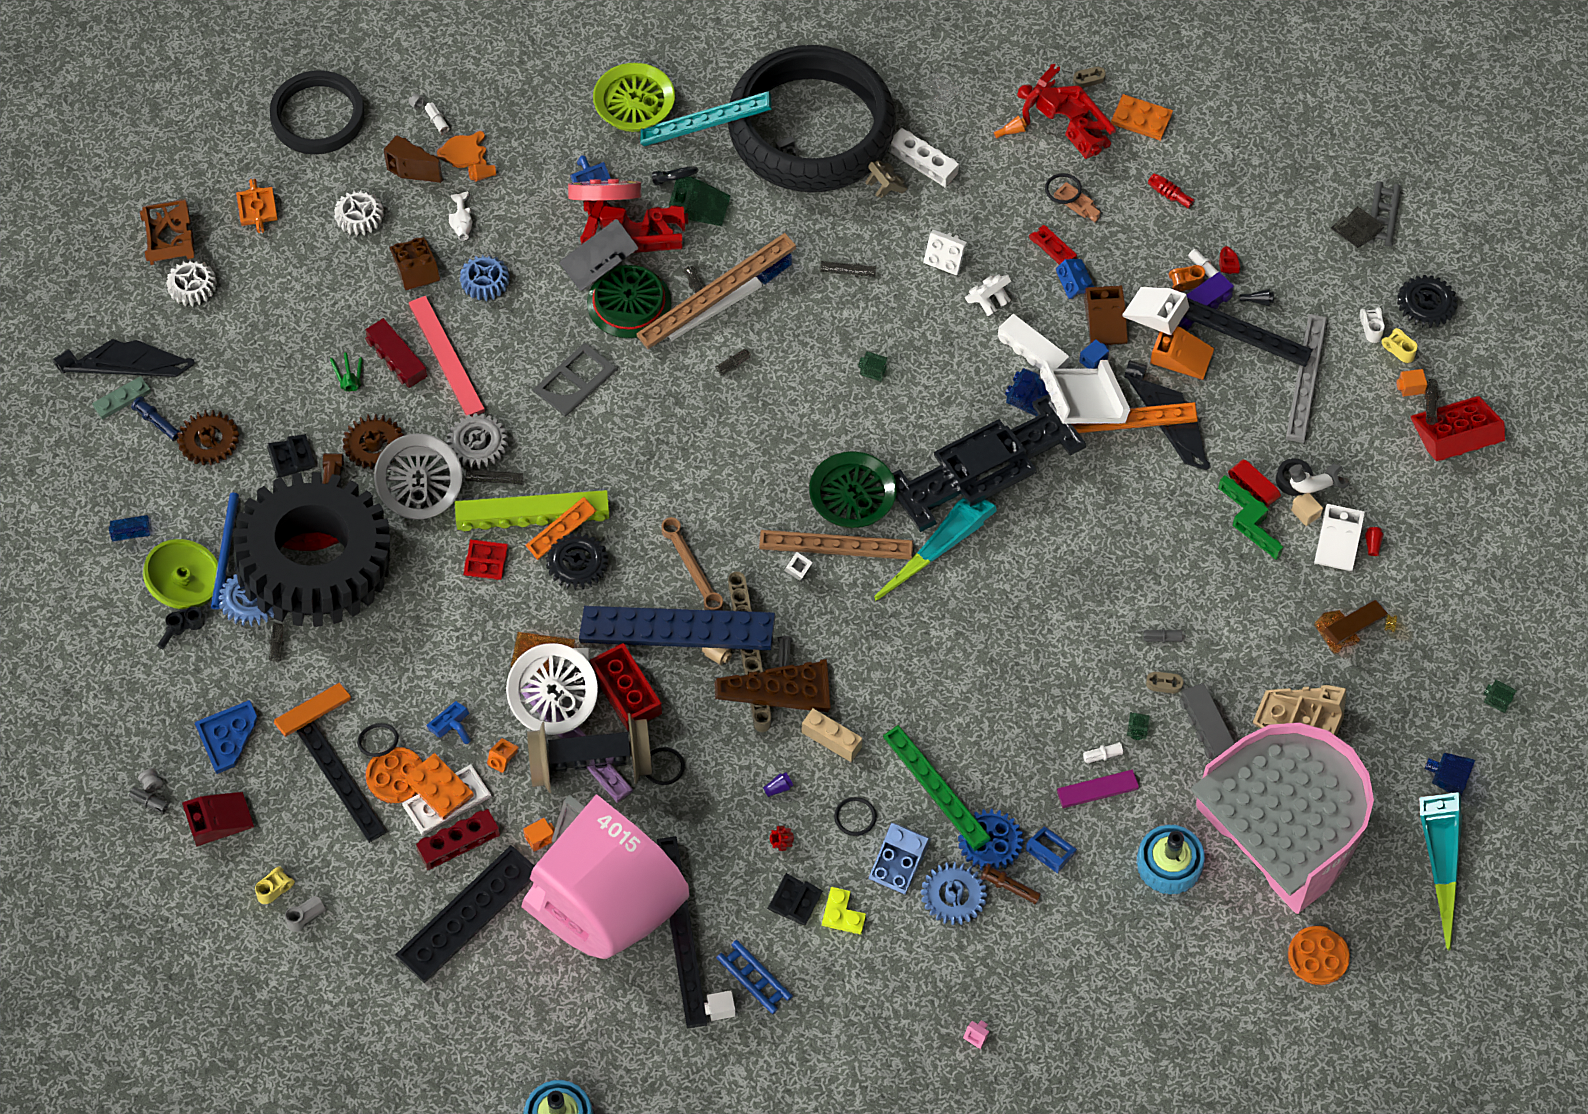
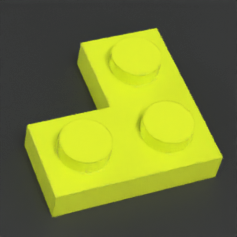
[822,887,866,934]

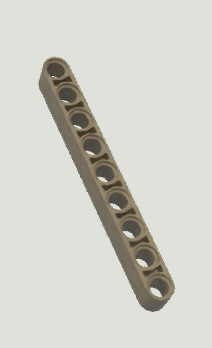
[728,572,771,732]

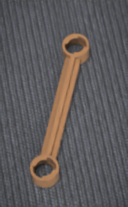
[661,517,723,611]

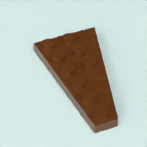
[714,659,830,713]

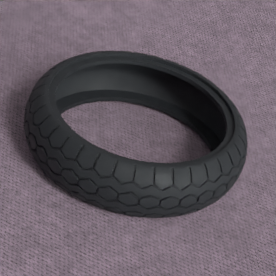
[728,45,896,192]

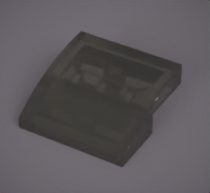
[1331,206,1385,248]

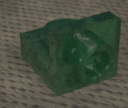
[1127,712,1150,740]

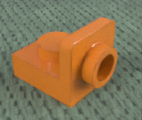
[487,738,519,773]

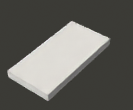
[402,764,491,836]

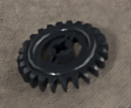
[1397,275,1458,328]
[546,532,609,590]

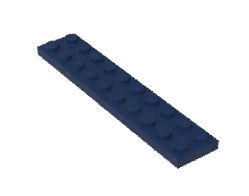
[579,606,776,650]

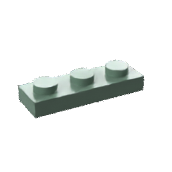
[92,376,151,420]

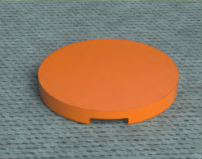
[366,747,422,803]
[1288,926,1350,985]

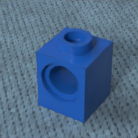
[1079,340,1109,369]

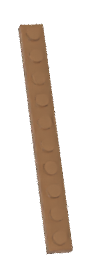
[636,233,796,349]

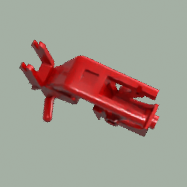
[1017,64,1117,159]
[580,200,689,253]

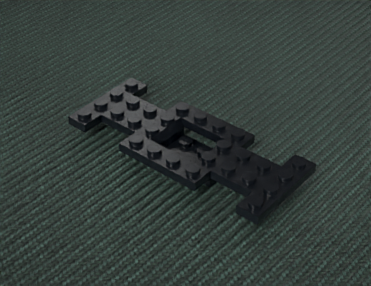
[892,394,1086,532]

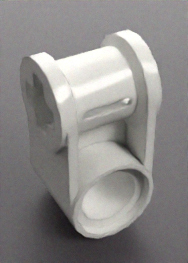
[1360,307,1385,343]

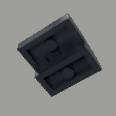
[267,434,315,478]
[767,873,823,926]

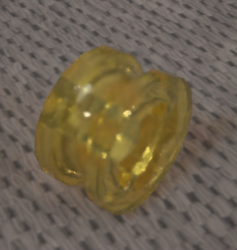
[1384,614,1397,632]

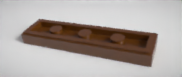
[1323,600,1388,645]

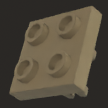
[865,160,908,198]

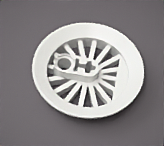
[506,644,598,735]

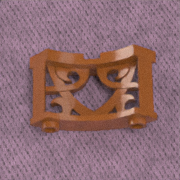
[140,198,195,265]

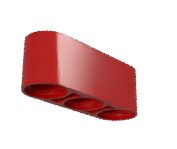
[1228,459,1281,508]

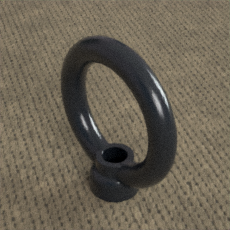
[652,166,699,186]

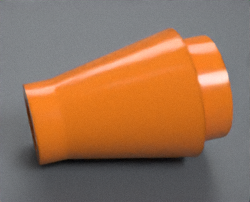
[468,164,496,182]

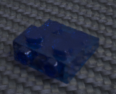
[1005,368,1050,416]

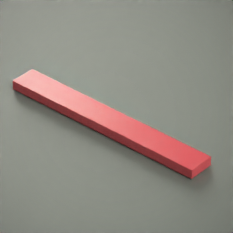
[409,296,485,417]

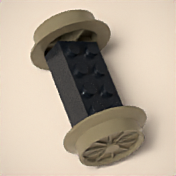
[527,713,652,793]

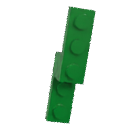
[1218,475,1283,560]

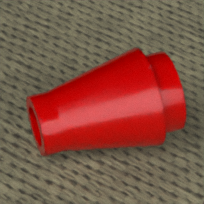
[1365,527,1384,556]

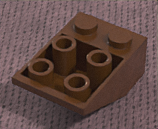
[383,135,443,183]
[389,237,440,290]
[1084,285,1128,345]

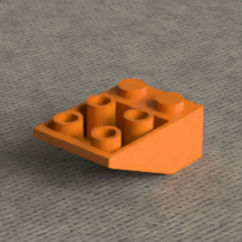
[1150,327,1214,380]

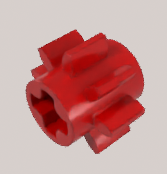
[769,826,794,851]

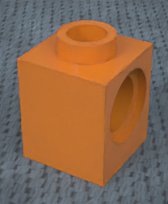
[523,818,555,852]

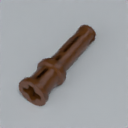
[980,863,1041,904]

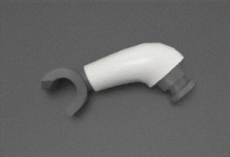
[1289,463,1350,493]

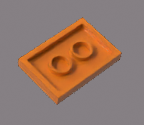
[1111,94,1173,141]
[404,753,474,820]

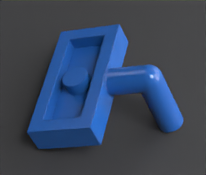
[570,155,611,183]
[426,701,471,744]

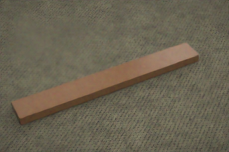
[759,530,913,560]

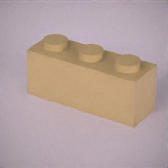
[802,709,862,762]

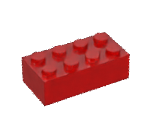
[589,643,662,732]

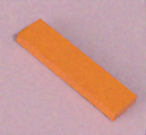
[525,497,597,560]
[274,682,351,737]

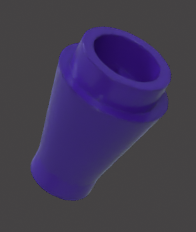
[763,772,794,798]

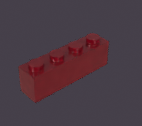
[365,318,427,388]

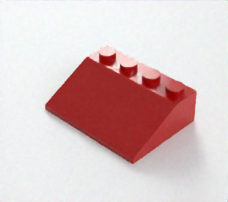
[1411,396,1505,461]

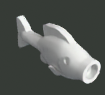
[449,191,473,241]

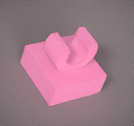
[963,1020,989,1049]

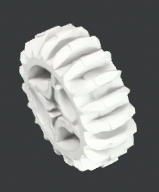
[334,190,384,236]
[166,259,217,307]

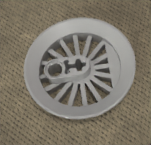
[374,433,462,520]

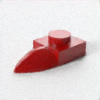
[1219,246,1240,274]

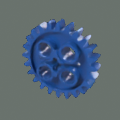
[958,809,1023,871]

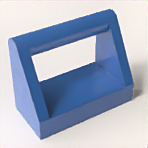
[1026,826,1077,873]

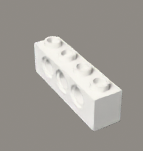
[888,128,959,187]

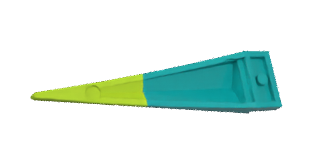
[874,497,997,601]
[1420,792,1463,951]

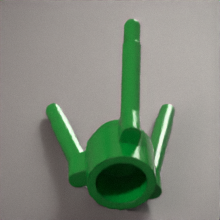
[330,352,363,392]

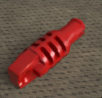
[1148,173,1195,209]

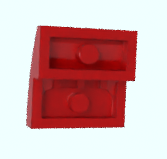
[463,539,508,580]

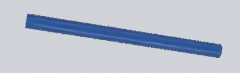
[211,492,239,610]

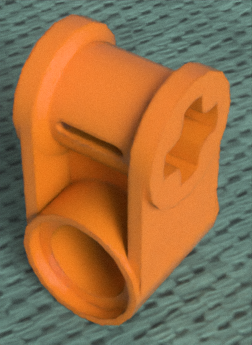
[1168,265,1205,292]

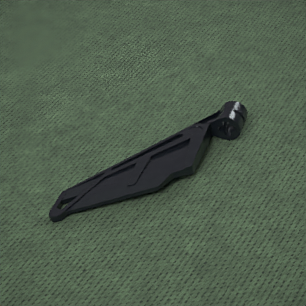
[52,339,195,377]
[1124,360,1210,470]

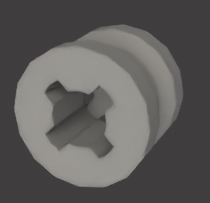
[138,768,163,793]

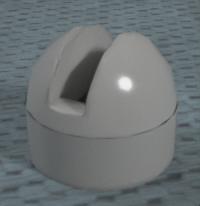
[409,93,424,109]

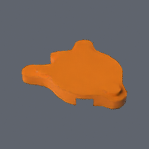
[437,131,487,168]

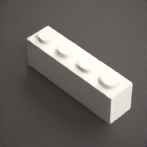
[998,314,1069,370]

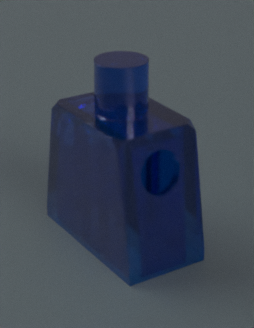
[1424,753,1476,796]

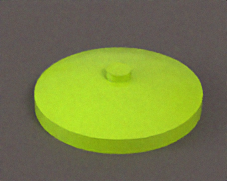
[143,539,218,609]

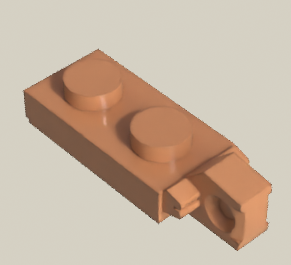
[1054,182,1101,222]

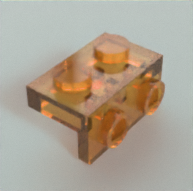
[1314,610,1360,654]

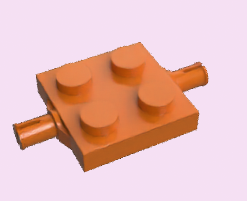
[236,179,278,233]

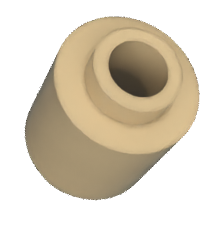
[702,648,732,665]

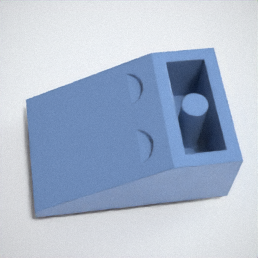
[868,823,932,894]

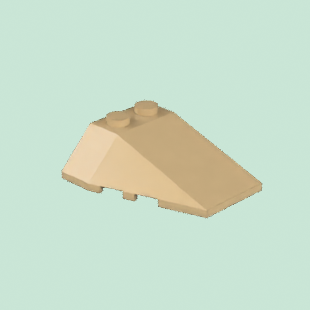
[1253,685,1346,736]

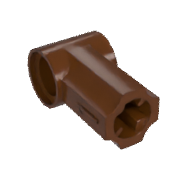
[322,453,344,484]

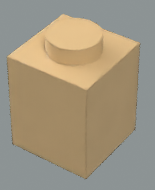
[1291,493,1323,526]

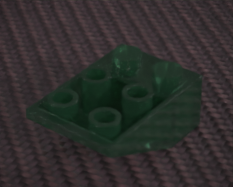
[669,177,731,226]

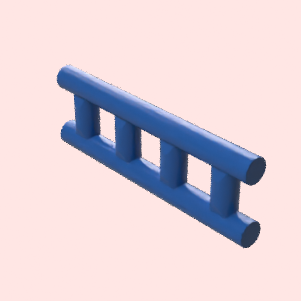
[716,940,793,1014]

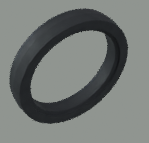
[270,70,364,155]

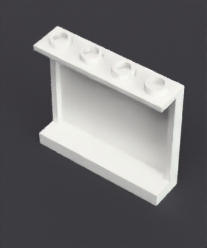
[1040,360,1130,424]

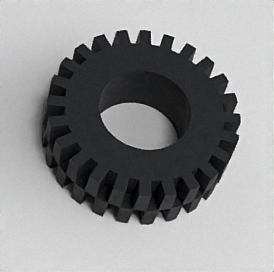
[233,472,390,627]

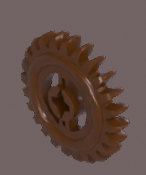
[177,410,240,465]
[342,414,404,470]

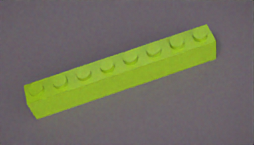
[455,490,609,531]

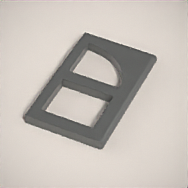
[533,342,617,417]

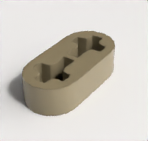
[1073,67,1106,88]
[1146,672,1184,693]

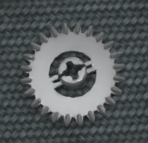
[446,413,509,469]

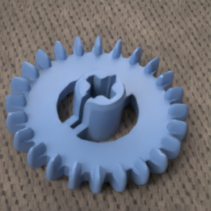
[219,574,274,627]
[921,862,987,925]

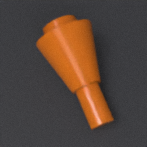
[993,116,1027,139]

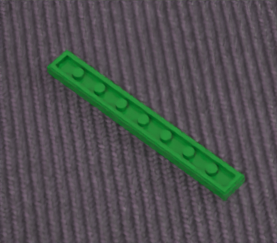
[883,725,991,851]

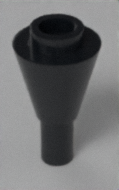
[1240,288,1274,306]

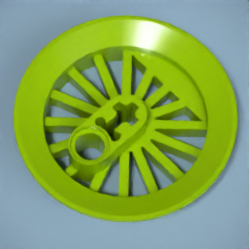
[593,63,675,132]

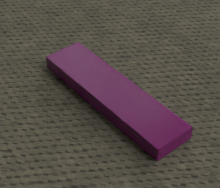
[1057,769,1139,809]

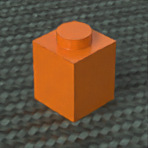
[1397,369,1427,397]

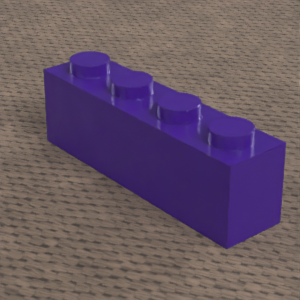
[1177,272,1234,331]

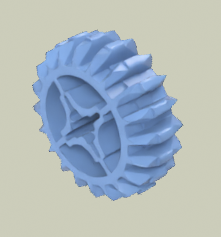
[460,255,510,302]

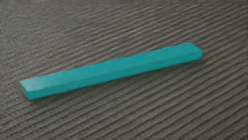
[640,91,772,146]

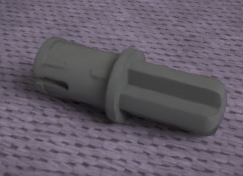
[1143,628,1183,644]
[129,787,169,814]

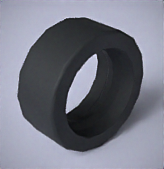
[1276,458,1313,496]

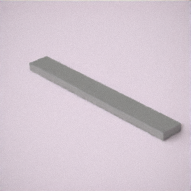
[1285,314,1327,443]

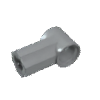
[285,895,326,932]

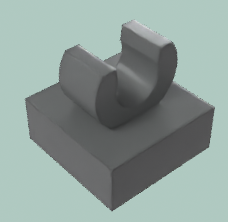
[776,136,797,156]

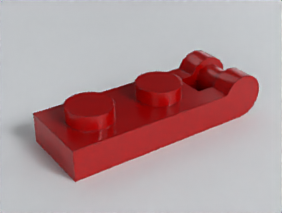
[1029,225,1077,265]

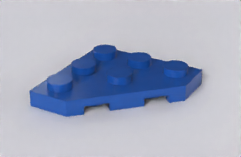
[194,700,258,774]

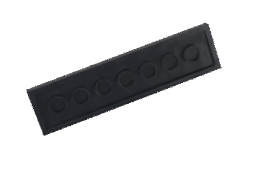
[395,845,535,983]

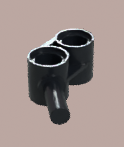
[157,606,204,650]

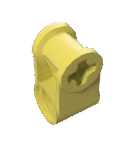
[1382,328,1417,363]
[255,866,295,904]

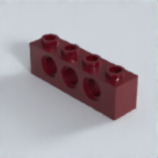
[416,809,500,871]

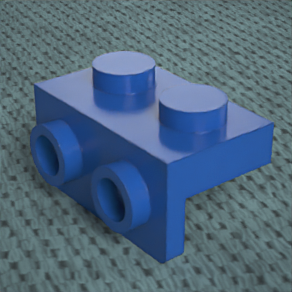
[1056,259,1094,299]

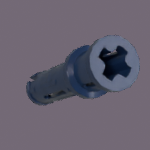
[131,396,180,441]

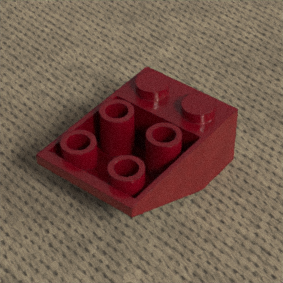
[182,792,254,847]

